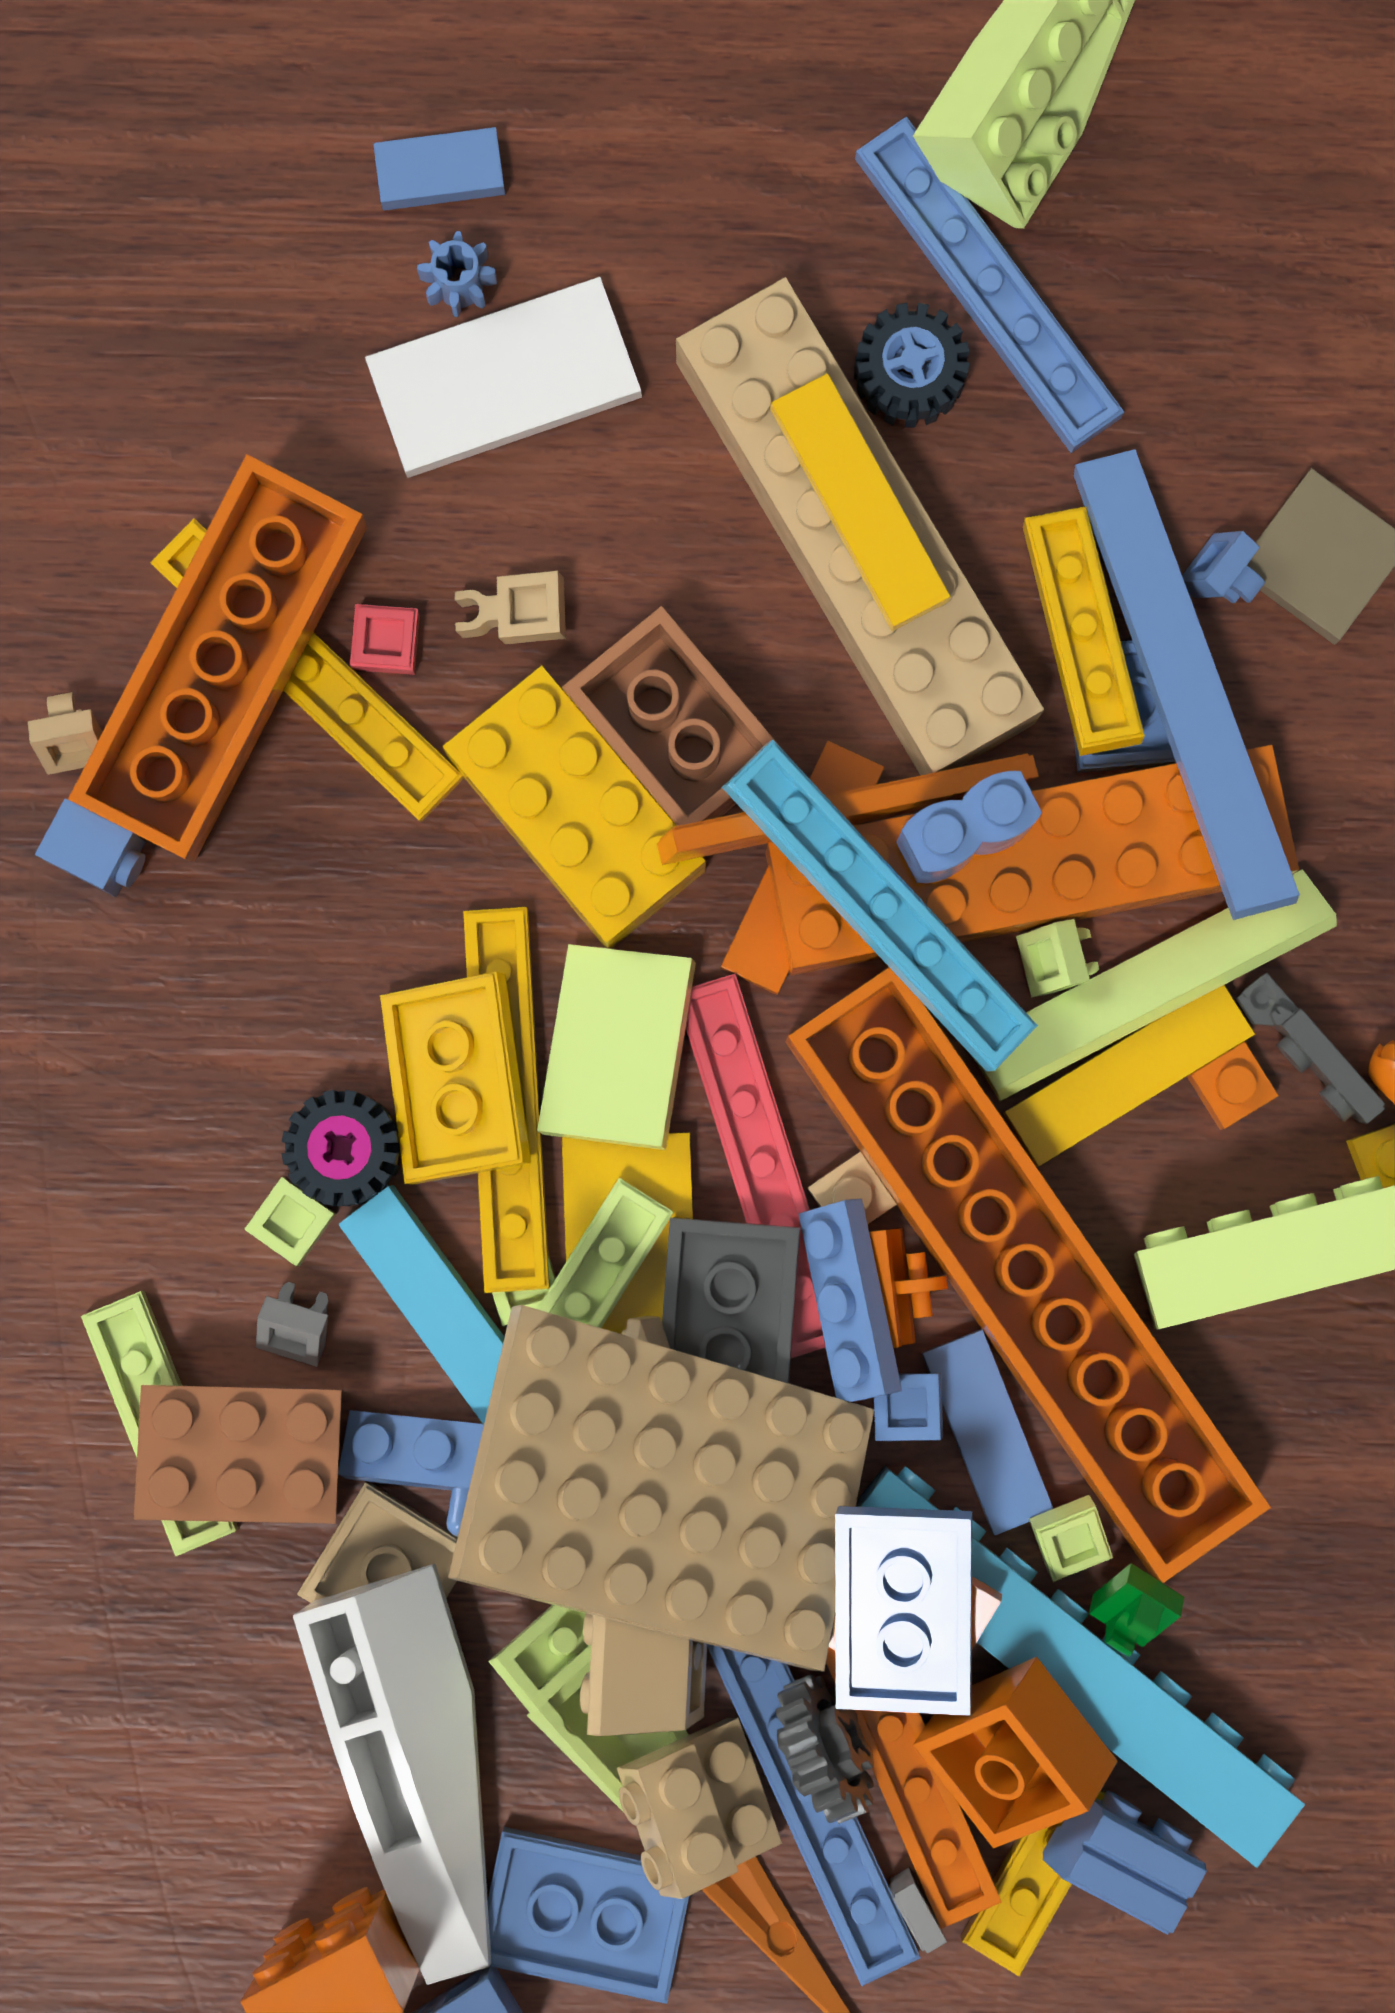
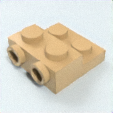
[617,1718,782,1899]

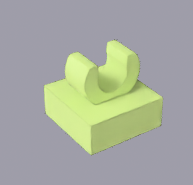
[1016,919,1099,998]

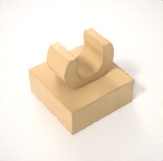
[28,692,102,775]

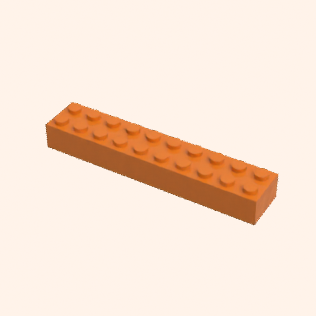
[785,967,1271,1583]

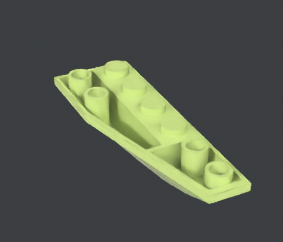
[913,0,1135,228]

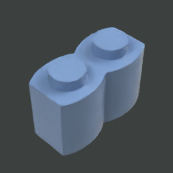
[896,771,1042,883]

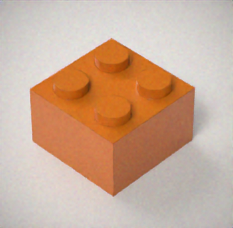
[913,1657,1118,1848]

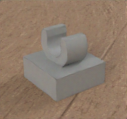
[256,1282,328,1367]

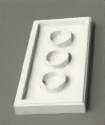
[365,277,642,478]

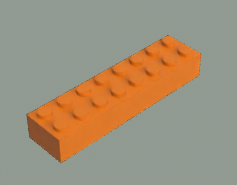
[766,745,1299,976]

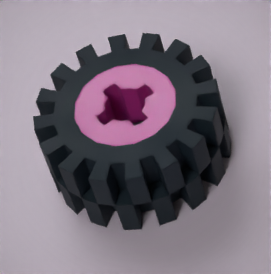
[281,1090,401,1206]

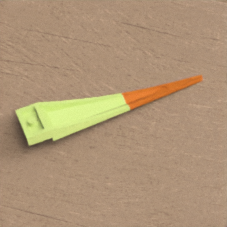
[489,1605,850,2013]

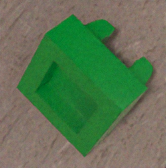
[1089,1563,1185,1657]

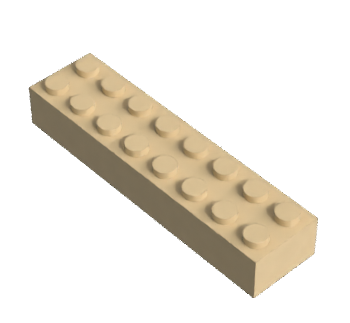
[676,277,1044,775]

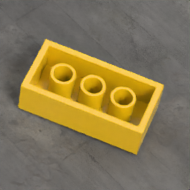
[443,665,706,949]

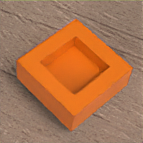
[1187,1042,1279,1130]

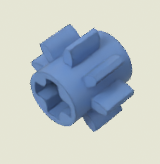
[417,231,497,317]

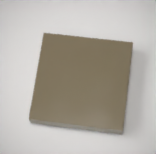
[1246,468,1395,645]

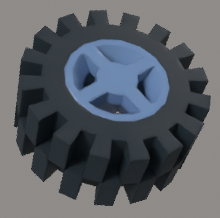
[854,303,970,428]

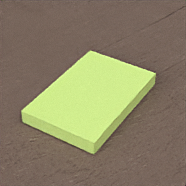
[537,944,696,1150]

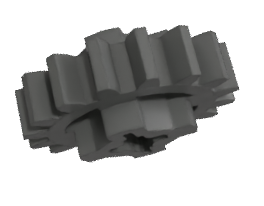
[776,1674,874,1824]

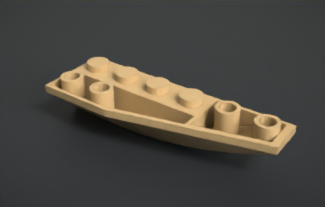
[580,1316,707,1736]

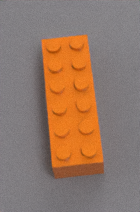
[68,454,367,863]

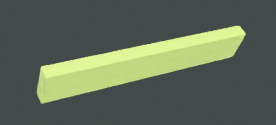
[971,869,1337,1101]

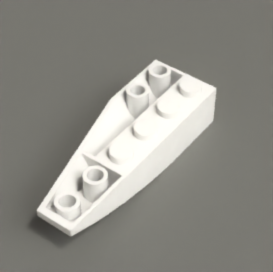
[293,1564,491,1985]

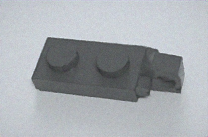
[1235,973,1385,1124]

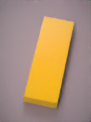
[960,1791,1105,1976]

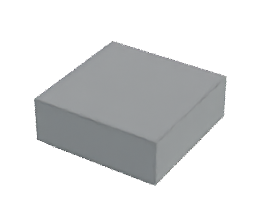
[888,1868,947,1953]

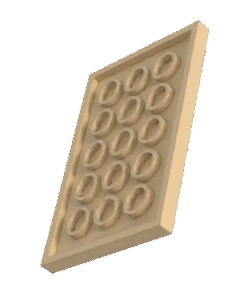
[448,1305,874,1671]

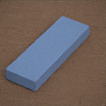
[921,1329,1053,1535]

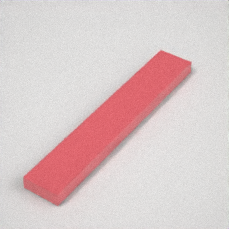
[686,974,826,1358]

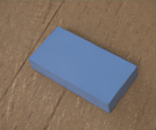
[373,127,505,211]

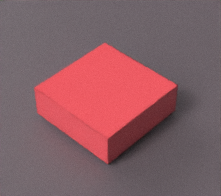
[350,604,420,675]

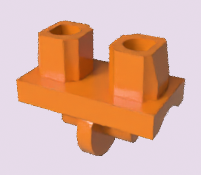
[869,1228,948,1348]

